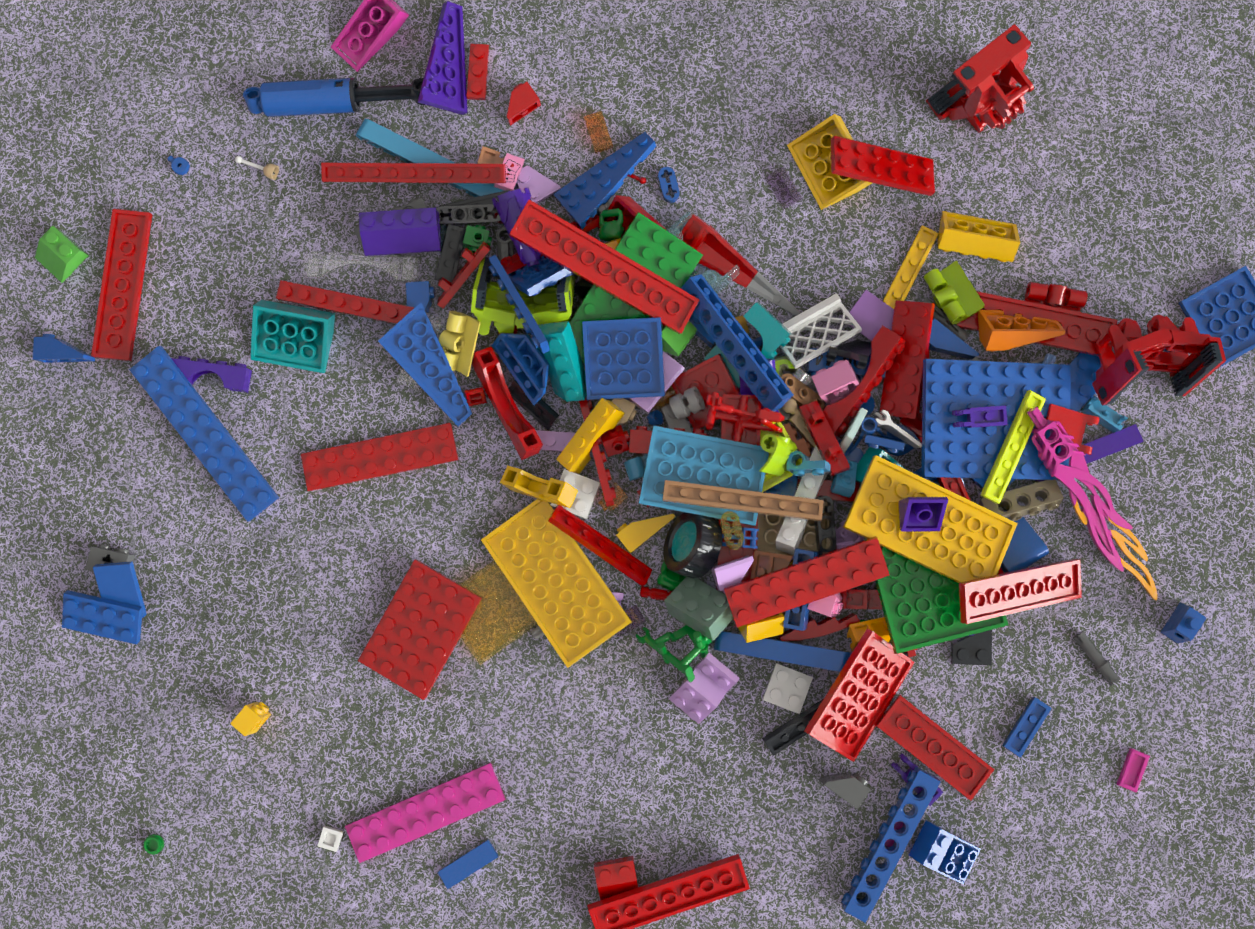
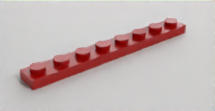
[276,280,414,324]

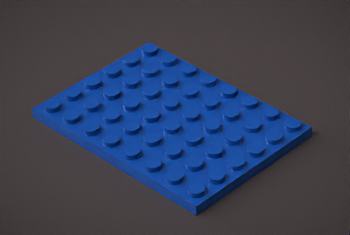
[921,359,1071,480]

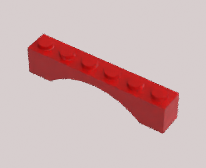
[817,325,906,437]
[471,347,543,460]

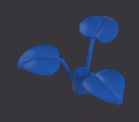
[838,396,919,464]

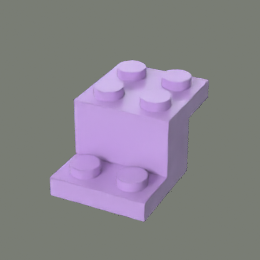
[669,653,740,724]

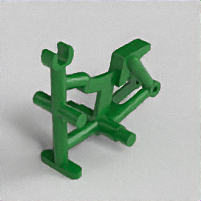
[635,625,712,682]

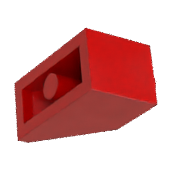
[507,81,541,126]

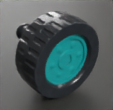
[663,512,723,579]

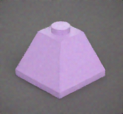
[711,556,754,593]

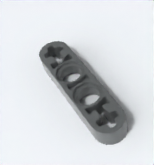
[436,204,501,224]

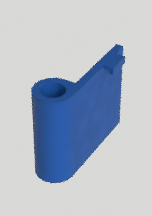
[1001,510,1049,573]

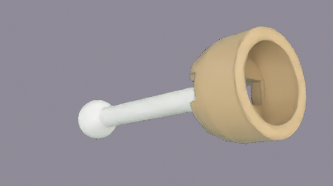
[235,156,279,180]

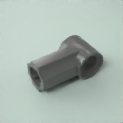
[496,226,514,262]

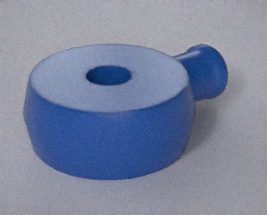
[167,155,190,175]

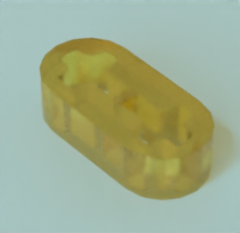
[721,511,744,550]

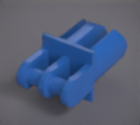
[722,526,759,549]

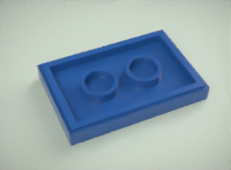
[93,561,147,618]

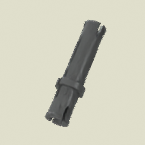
[923,297,969,341]
[1073,631,1120,686]

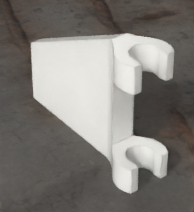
[873,410,922,448]

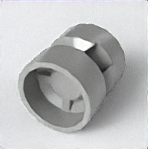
[669,386,705,420]

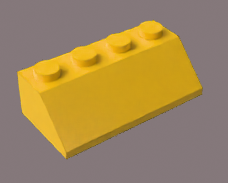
[937,211,1020,262]

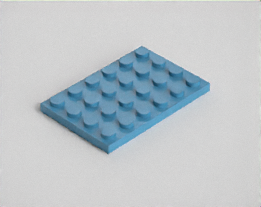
[638,426,769,526]

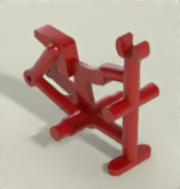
[706,392,785,442]

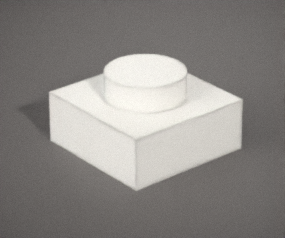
[318,826,344,852]

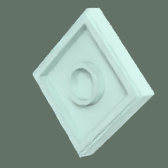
[840,408,868,453]

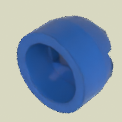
[647,410,663,426]

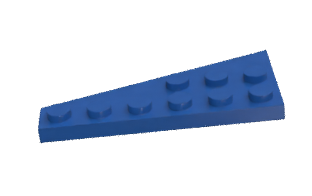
[553,132,656,230]
[378,302,472,427]

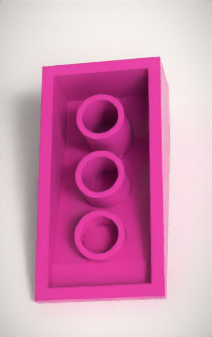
[331,0,409,72]

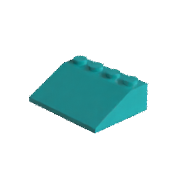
[250,300,335,373]

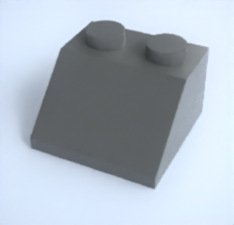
[819,772,871,809]

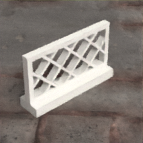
[780,293,862,369]

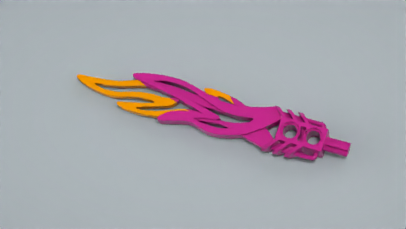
[1027,406,1158,600]

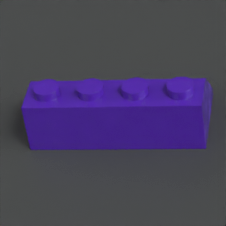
[359,207,441,256]

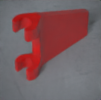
[1046,404,1100,455]

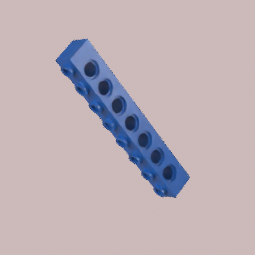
[681,274,794,412]
[841,766,941,923]

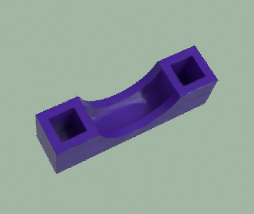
[171,356,252,393]

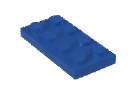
[62,590,143,645]

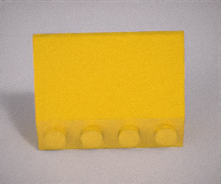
[787,114,872,210]

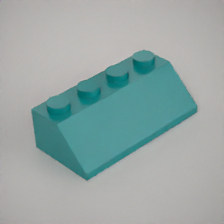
[538,321,587,402]

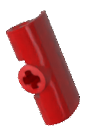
[1024,282,1088,312]

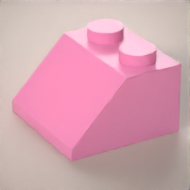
[811,360,861,405]
[807,593,843,617]

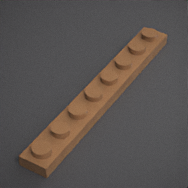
[662,480,824,521]

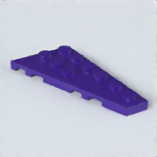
[418,1,468,115]

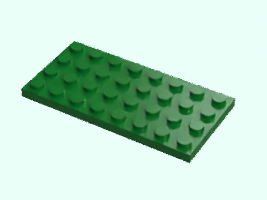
[569,212,703,364]

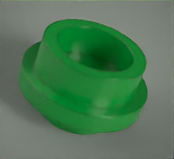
[144,834,164,855]

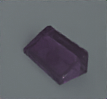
[766,167,803,209]

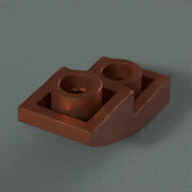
[783,423,812,457]

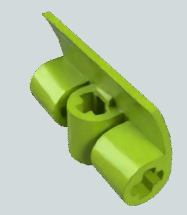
[924,261,985,325]
[759,434,797,476]

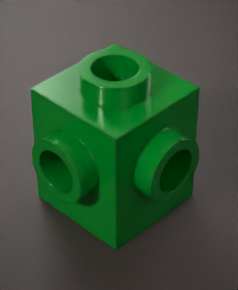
[463,225,492,253]

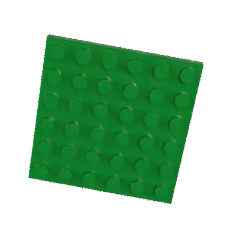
[864,538,1008,654]

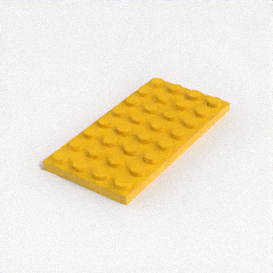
[843,455,1018,583]
[481,499,632,668]

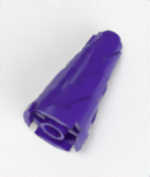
[492,188,541,267]

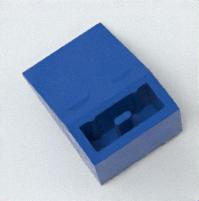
[909,820,981,884]

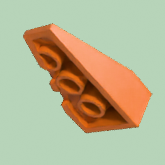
[978,310,1065,352]

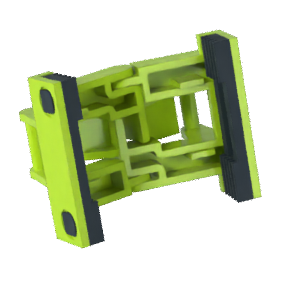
[471,257,575,335]

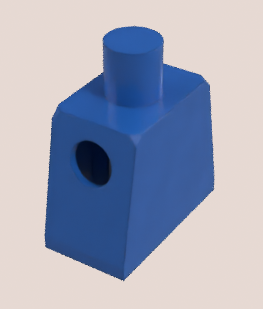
[1160,602,1206,643]

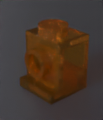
[598,482,628,512]

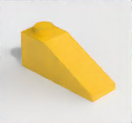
[616,514,676,554]

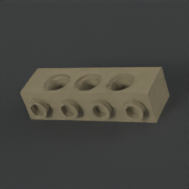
[978,479,1064,521]

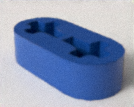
[658,167,680,203]

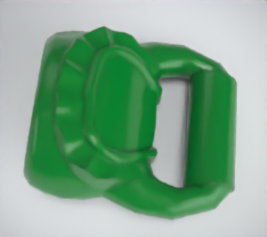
[599,208,624,241]
[657,561,686,591]

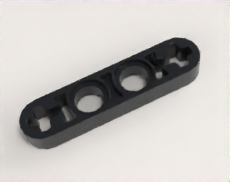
[815,495,837,556]

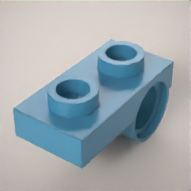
[787,451,831,476]
[624,455,648,481]
[830,460,857,498]

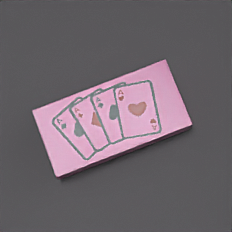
[494,153,525,191]

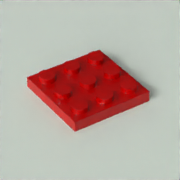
[671,354,741,429]

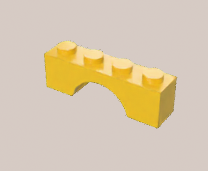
[556,398,625,474]
[500,465,578,508]

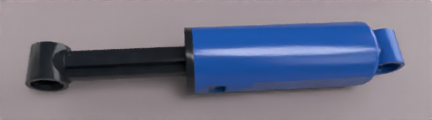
[243,77,425,117]

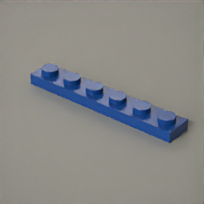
[488,255,550,354]

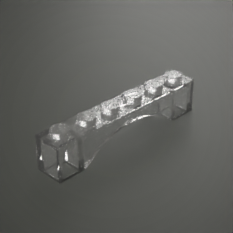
[302,251,420,284]

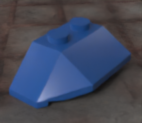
[491,333,550,405]

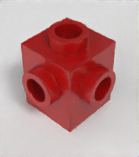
[600,425,630,457]

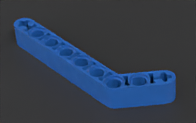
[714,631,851,672]

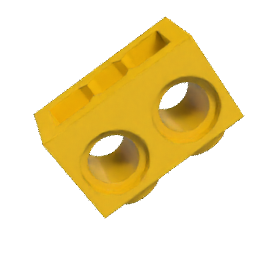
[230,702,271,736]

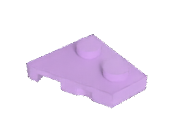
[516,165,561,204]

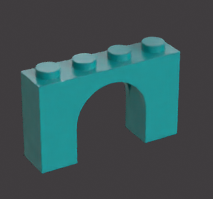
[704,302,792,389]

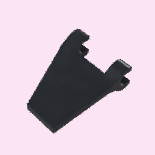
[826,340,872,369]

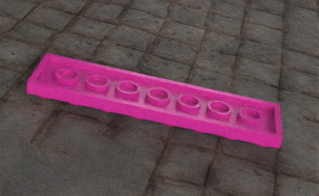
[345,763,506,863]

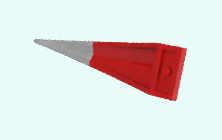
[677,214,801,316]

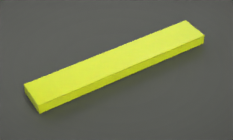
[980,390,1046,504]

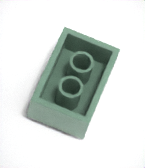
[664,577,734,641]

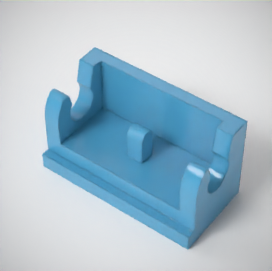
[1081,396,1128,433]

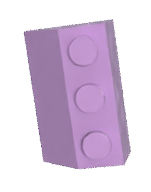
[626,351,685,413]

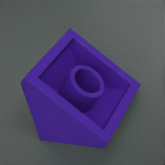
[899,497,948,532]

